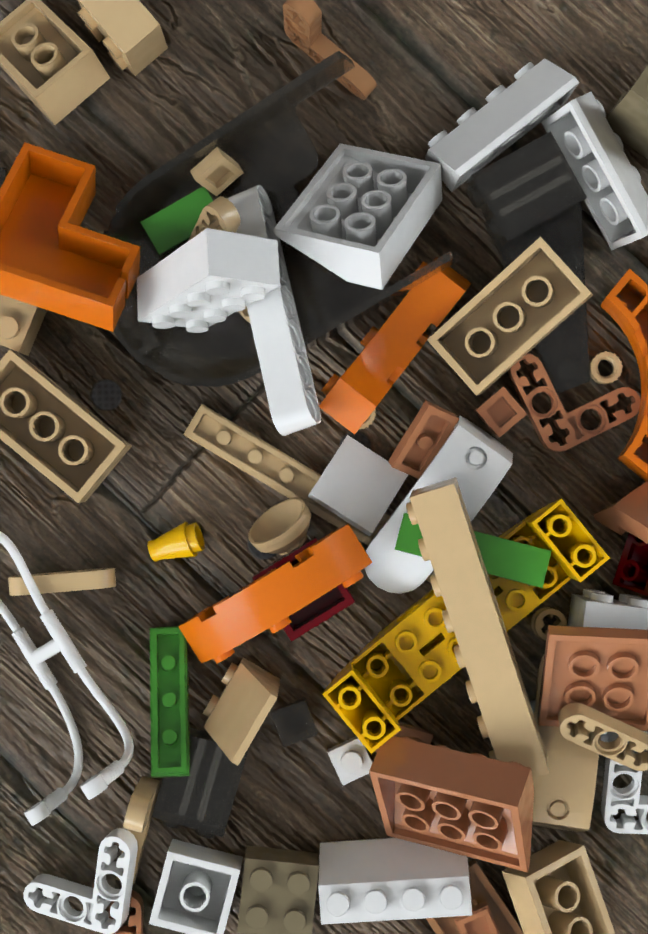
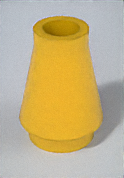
[147,522,205,562]

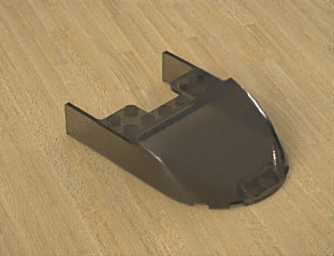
[103,51,462,387]

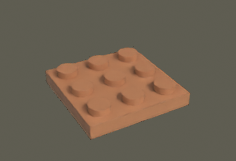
[537,625,648,731]

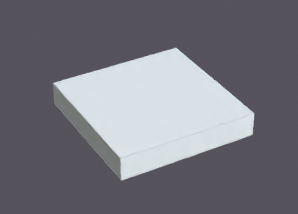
[308,435,408,537]

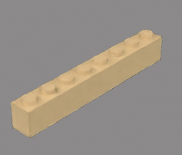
[406,477,549,778]

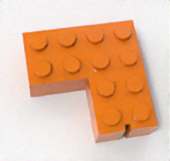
[0,142,140,332]

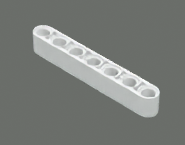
[227,185,321,436]

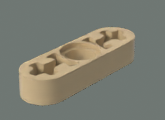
[8,568,116,596]
[558,703,648,771]

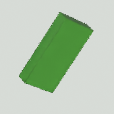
[141,186,213,255]

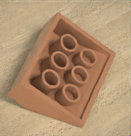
[369,736,534,872]

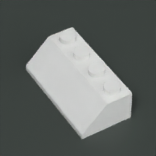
[425,58,580,192]
[541,92,648,251]
[318,837,473,925]

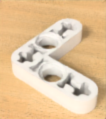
[601,732,648,834]
[23,828,138,934]

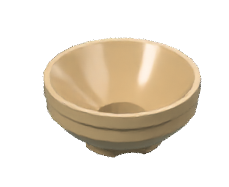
[248,498,311,555]

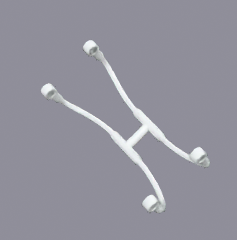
[0,531,134,826]

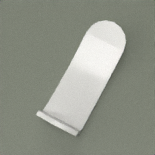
[364,416,513,594]

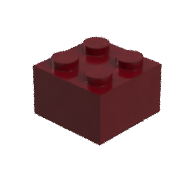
[252,536,355,642]

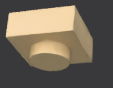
[190,147,244,197]

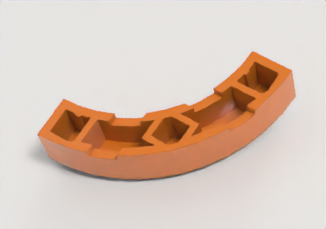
[319,257,471,435]
[600,268,648,482]
[178,524,373,664]

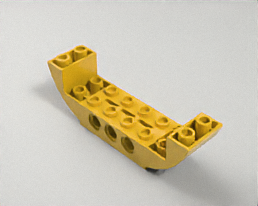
[322,498,610,754]

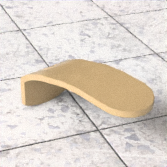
[532,655,601,832]

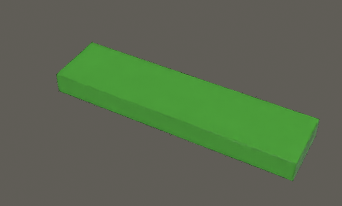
[395,513,552,588]
[150,626,190,778]

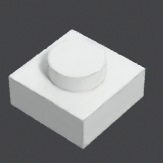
[327,736,373,785]

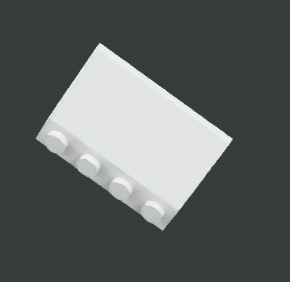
[274,143,442,290]

